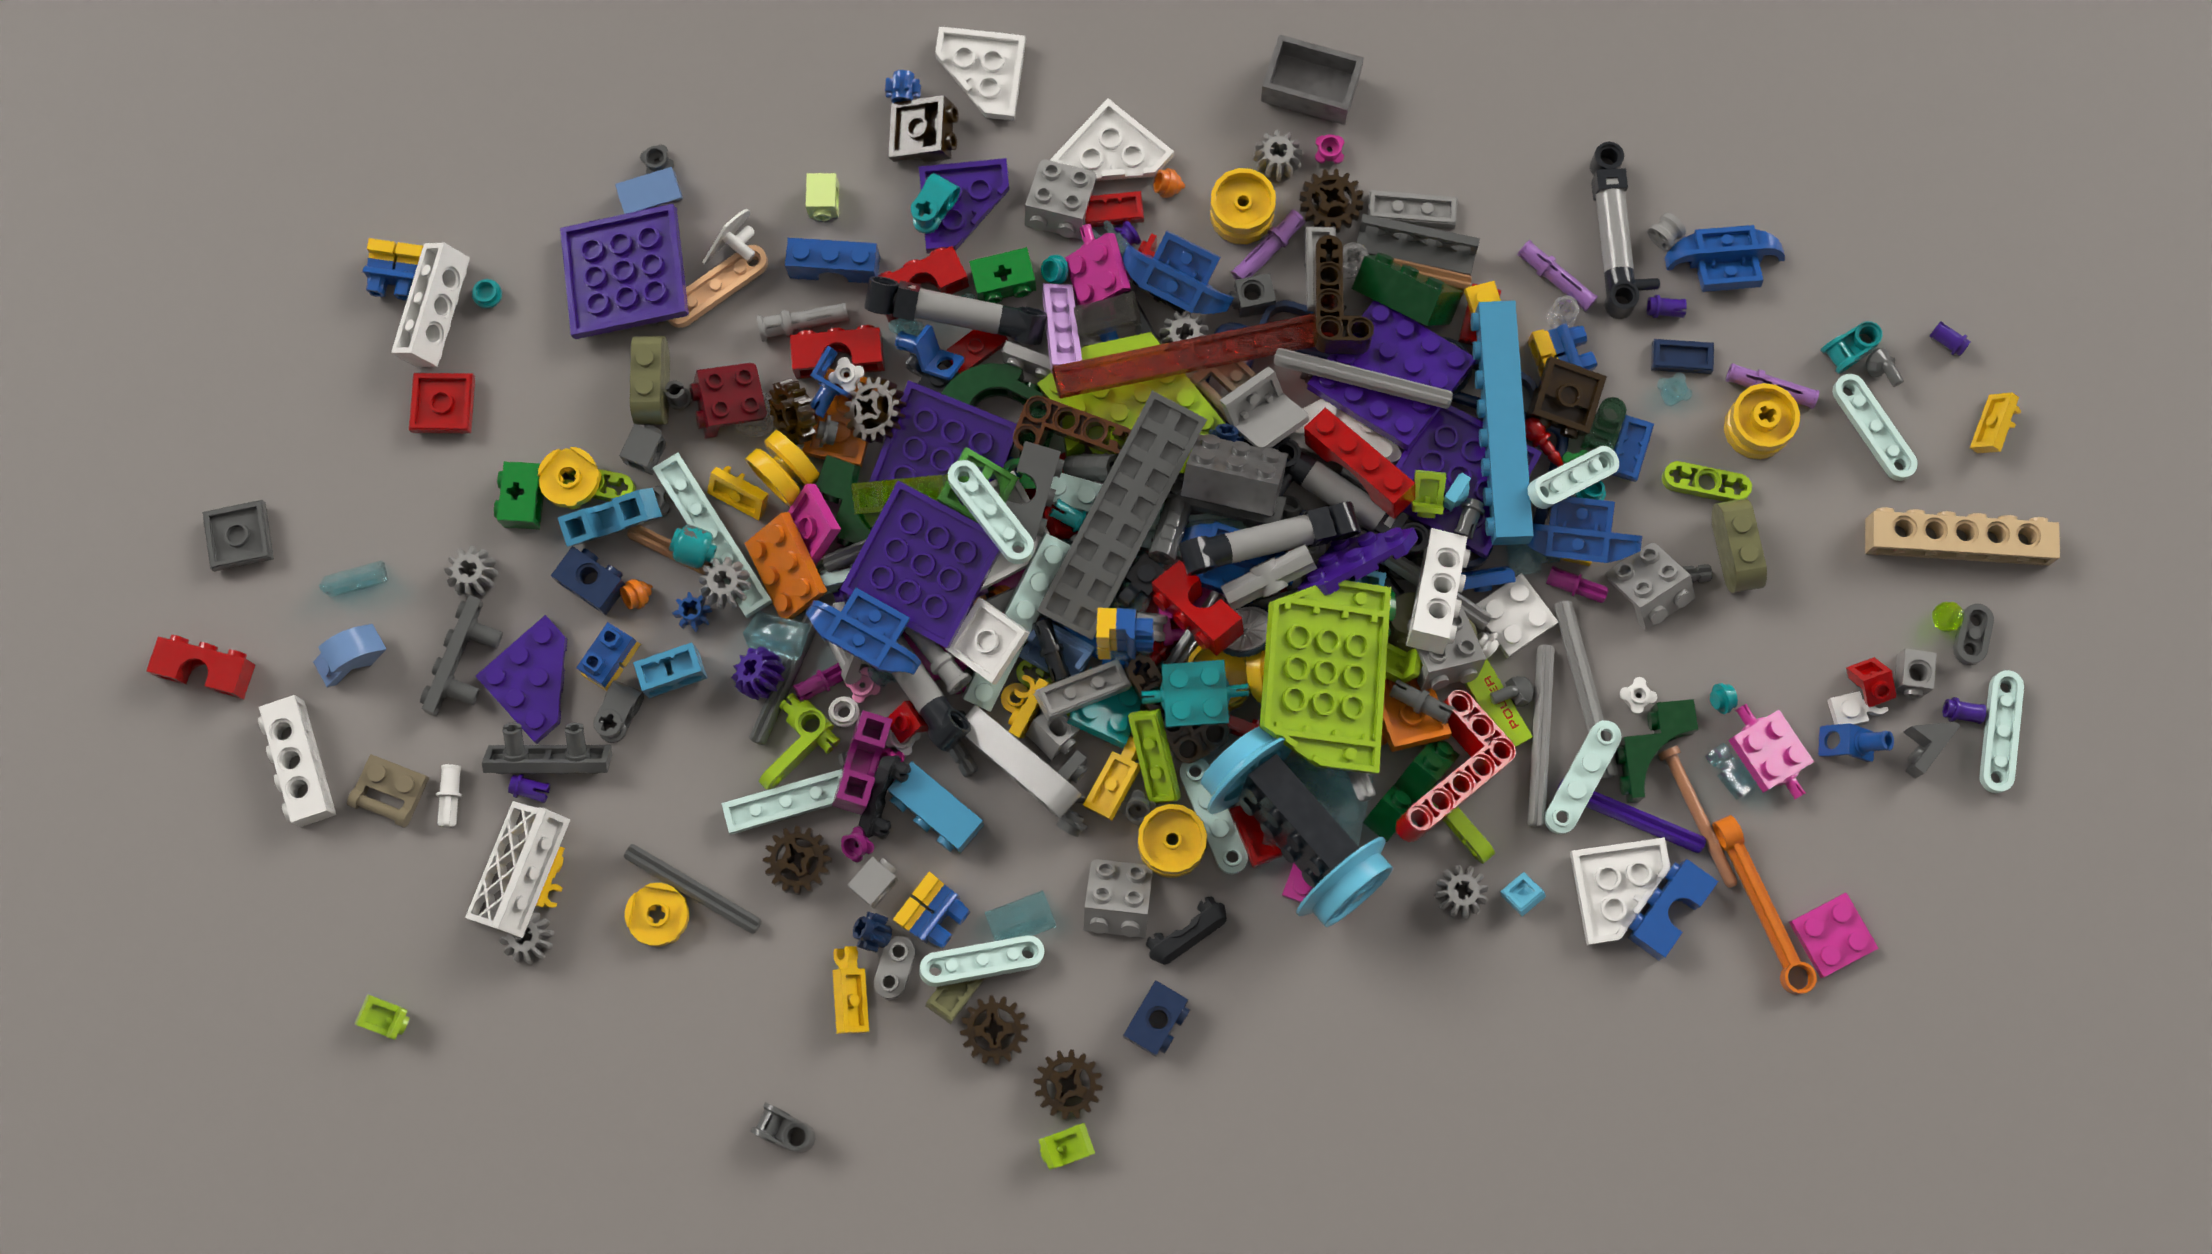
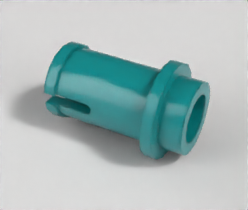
[1049,498,1087,533]

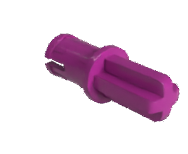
[1546,566,1609,603]
[793,663,843,702]

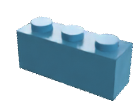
[887,761,984,854]

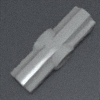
[1221,544,1317,610]

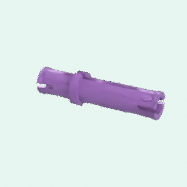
[1231,210,1305,280]
[1517,240,1598,312]
[1726,363,1820,409]

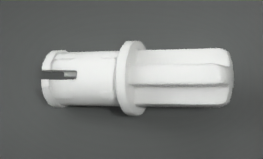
[436,764,462,827]

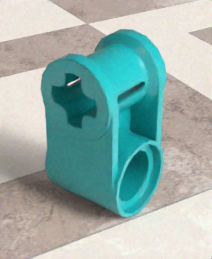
[911,173,960,234]
[1820,321,1883,374]

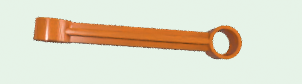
[1712,815,1817,994]

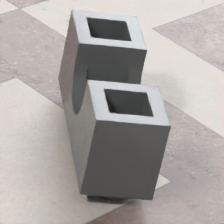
[1007,441,1065,542]

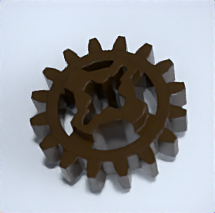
[1299,169,1364,233]
[844,377,907,443]
[768,378,817,445]
[763,826,832,895]
[960,995,1029,1065]
[1034,1049,1103,1120]

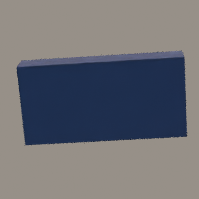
[1651,339,1714,374]

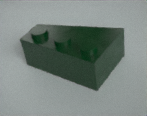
[1351,252,1464,326]

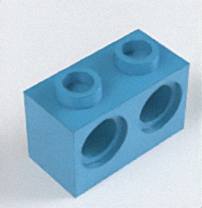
[633,642,707,698]

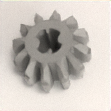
[1253,129,1303,182]
[1159,311,1210,363]
[444,546,498,597]
[698,556,751,609]
[1435,865,1489,919]
[499,911,554,964]

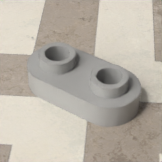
[874,936,916,999]

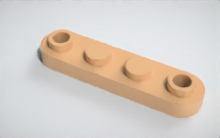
[668,245,768,328]

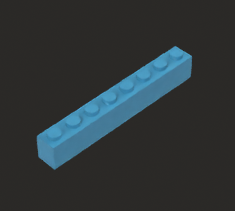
[1471,301,1533,545]

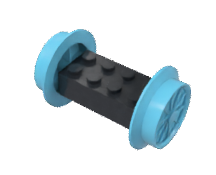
[1201,726,1393,927]

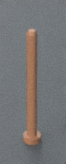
[1658,745,1737,888]

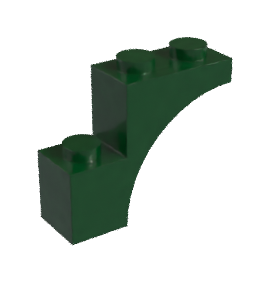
[816,455,872,547]
[1615,699,1698,803]
[1363,740,1460,842]

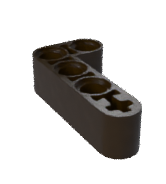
[1313,235,1374,355]
[1124,654,1229,763]

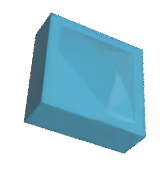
[1443,473,1471,511]
[1500,872,1546,917]

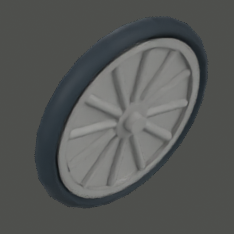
[1223,604,1268,657]

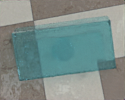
[319,561,388,597]
[743,612,810,660]
[985,890,1056,941]

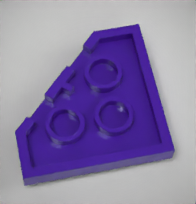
[919,158,1010,253]
[1298,527,1418,595]
[475,615,568,744]

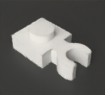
[1827,691,1888,725]

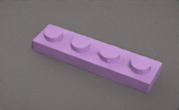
[1042,283,1083,374]

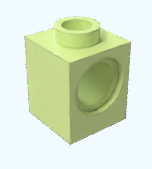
[806,173,839,221]

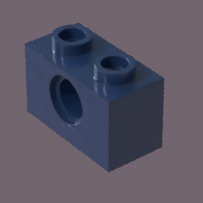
[551,546,625,616]
[1123,980,1190,1057]

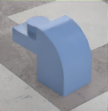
[313,624,386,687]

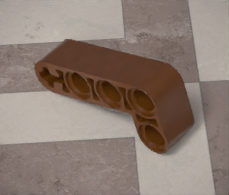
[1013,395,1131,455]

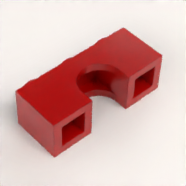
[878,245,969,322]
[790,325,885,379]
[1152,560,1244,656]
[146,635,255,699]

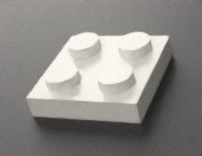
[1476,573,1558,658]
[946,598,1030,684]

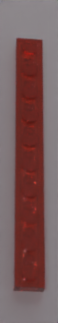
[1052,314,1334,399]

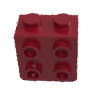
[690,363,767,439]

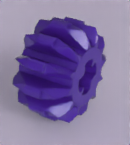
[731,646,786,700]

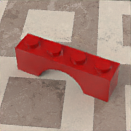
[1304,407,1415,519]

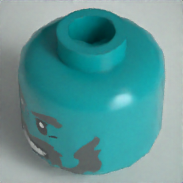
[669,524,717,569]

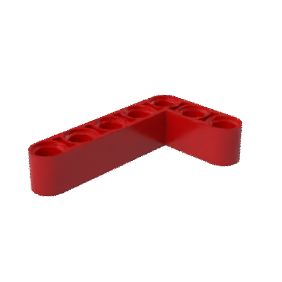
[1396,690,1516,842]

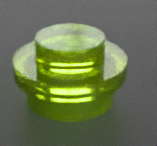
[1932,602,1964,632]

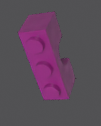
[832,710,893,815]

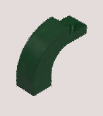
[942,363,1044,413]

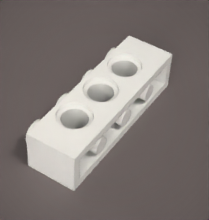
[391,242,470,367]
[1406,528,1470,655]
[258,695,336,827]

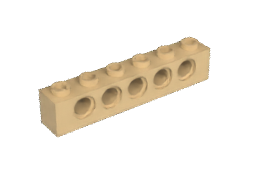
[1865,507,2060,566]

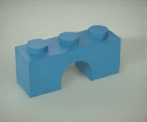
[558,488,662,547]

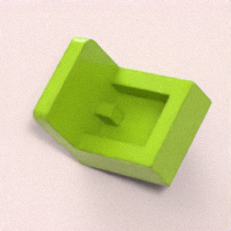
[1411,470,1446,518]
[1385,643,1422,683]
[355,994,409,1040]
[1039,1123,1095,1170]

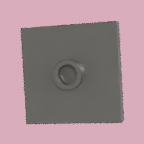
[202,500,274,572]

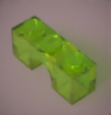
[852,474,948,514]

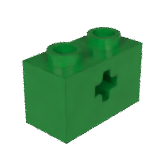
[969,247,1036,303]
[494,461,544,530]

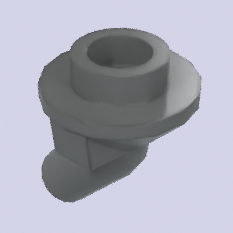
[1866,348,1904,387]
[1489,676,1534,707]

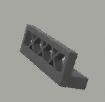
[1354,214,1480,276]

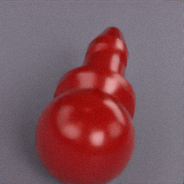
[1525,417,1563,467]

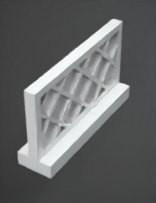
[465,801,571,938]

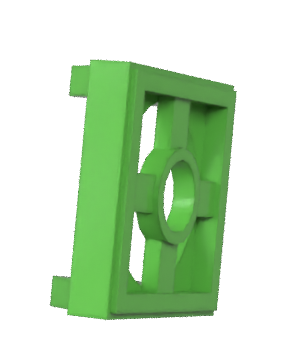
[936,447,1019,523]

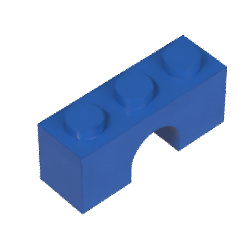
[785,238,880,283]
[1628,859,1719,960]

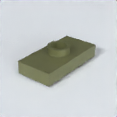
[925,978,985,1024]

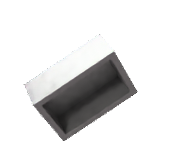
[1261,34,1364,125]
[1181,434,1288,516]

